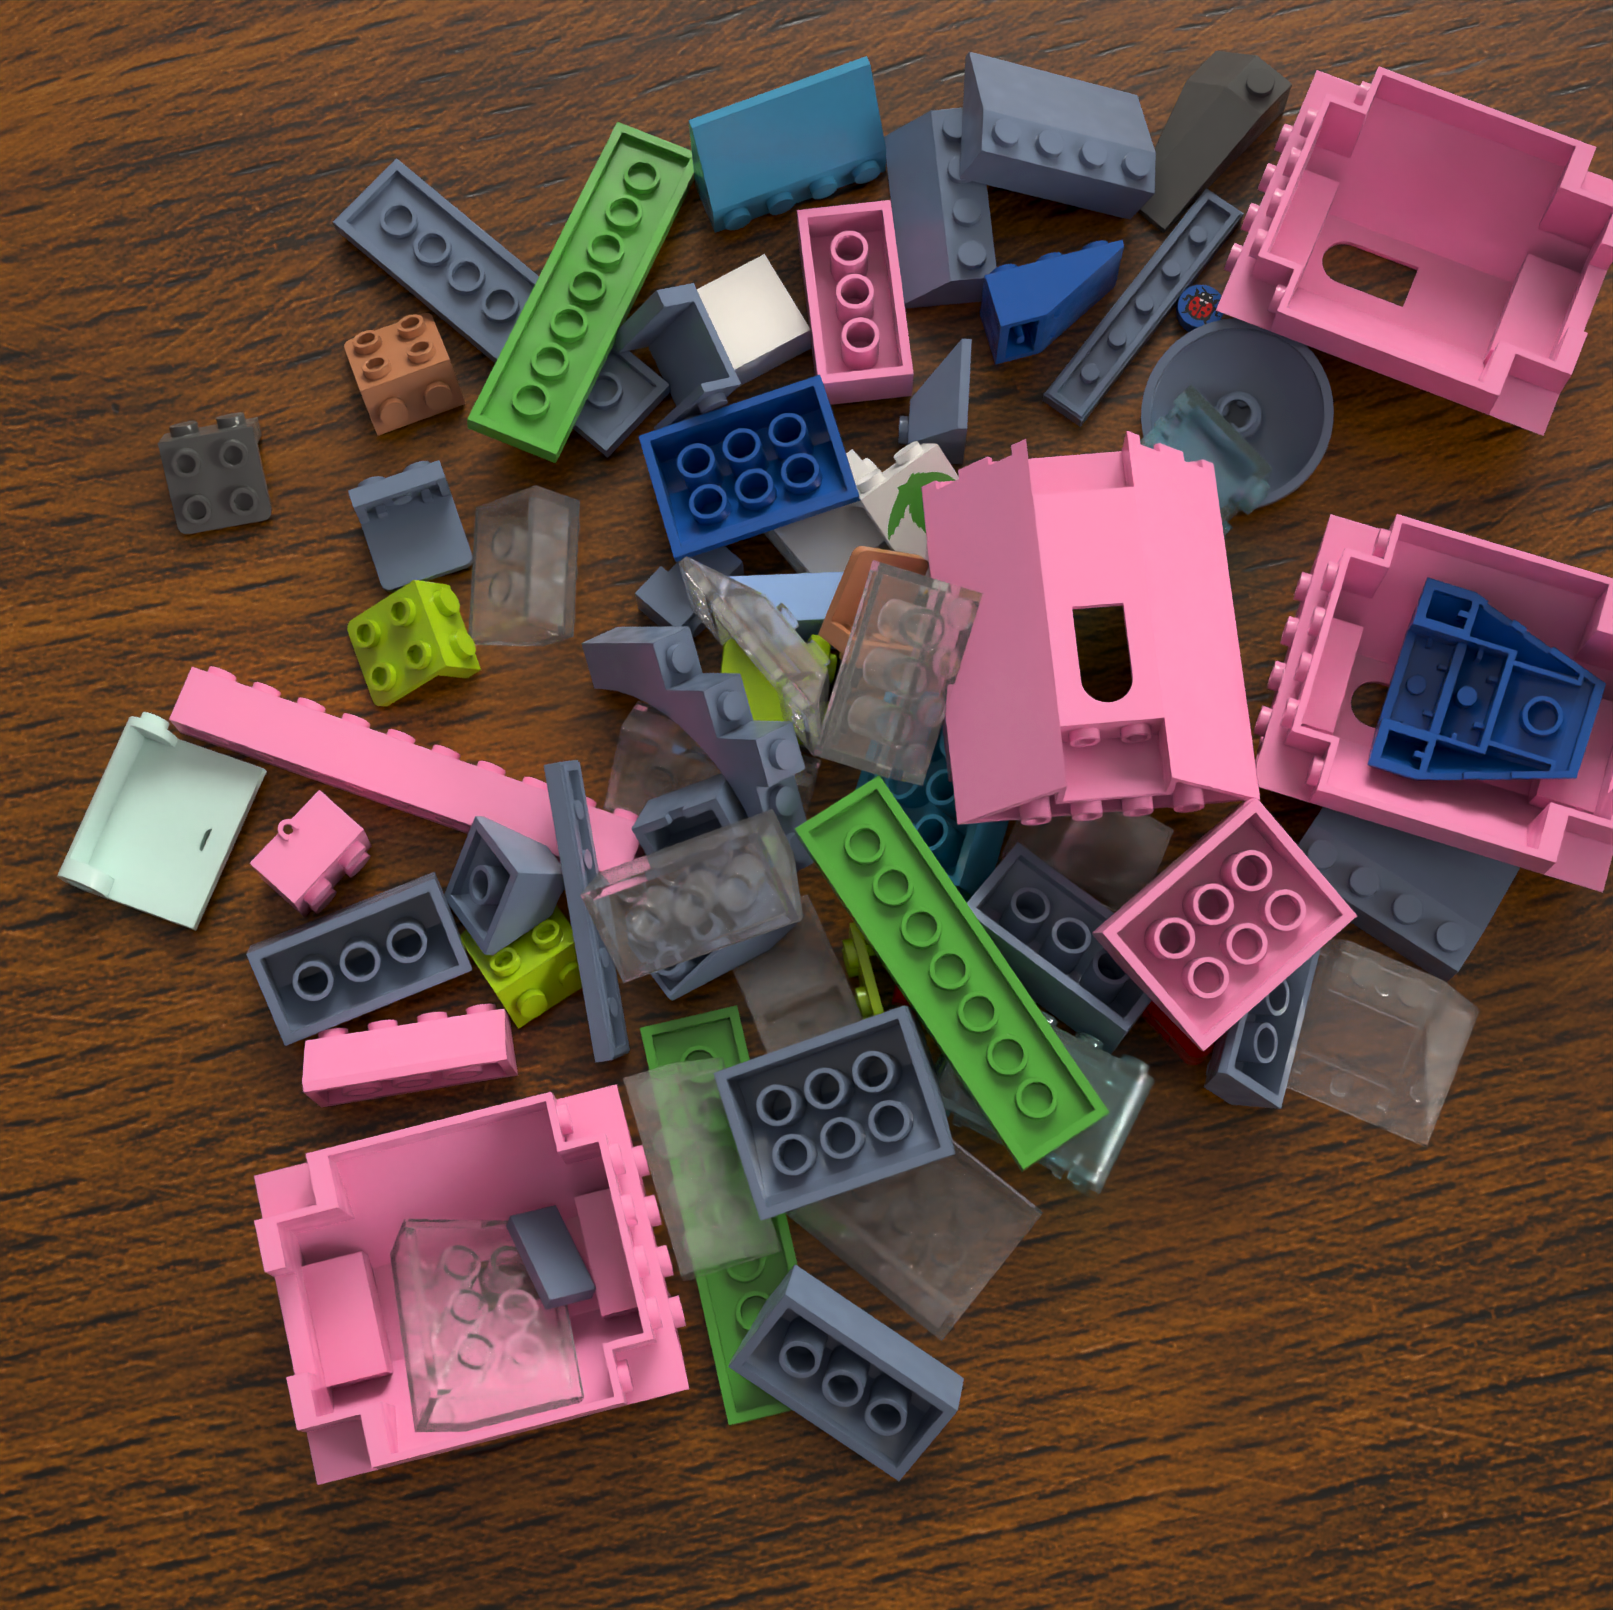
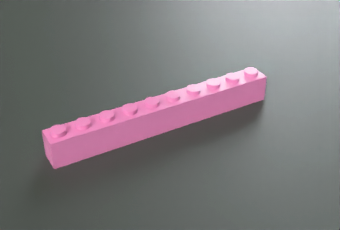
[169,666,644,890]

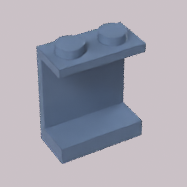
[615,283,741,430]

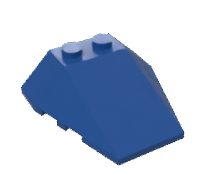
[1367,577,1606,780]

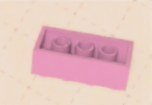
[302,1004,518,1107]

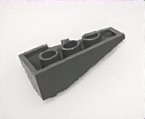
[1138,51,1292,233]

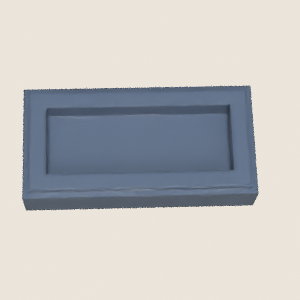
[506,1205,596,1310]

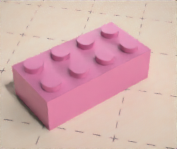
[797,200,914,405]

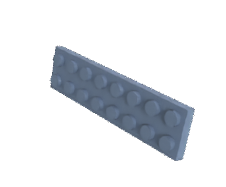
[333,158,671,458]

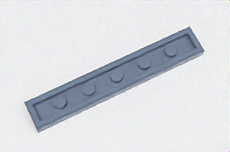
[1042,188,1244,427]
[544,760,630,1063]

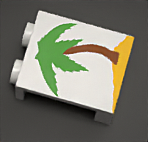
[851,441,959,595]

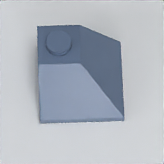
[898,339,972,464]
[444,816,565,955]

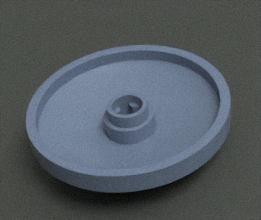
[1141,318,1334,511]

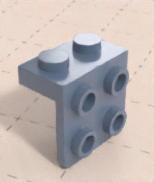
[348,460,473,593]

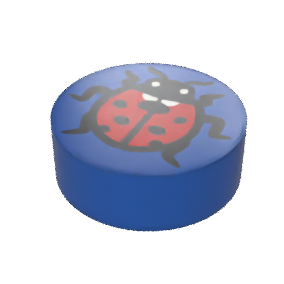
[1176,285,1223,332]

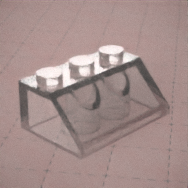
[468,485,580,647]

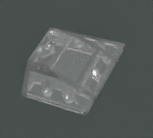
[678,556,830,757]
[1287,938,1480,1147]

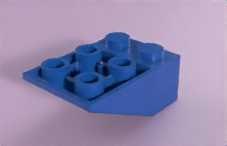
[980,240,1124,365]

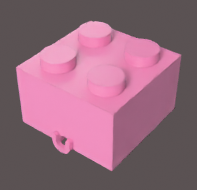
[250,790,372,918]

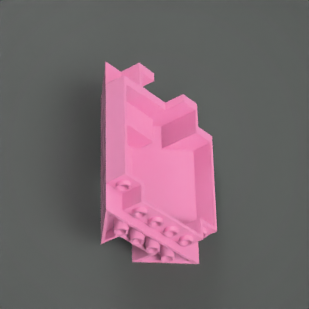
[1216,67,1613,436]
[921,431,1260,825]
[1253,514,1613,893]
[254,1084,689,1485]

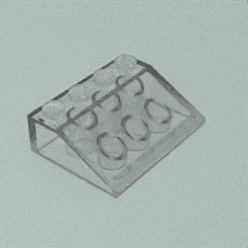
[786,1139,1044,1341]
[390,1219,584,1432]

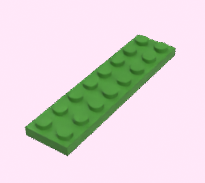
[467,122,694,463]
[795,775,1110,1172]
[640,1005,798,1426]

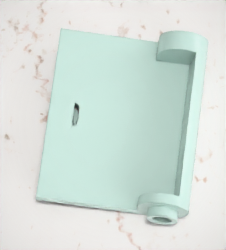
[57,712,267,931]

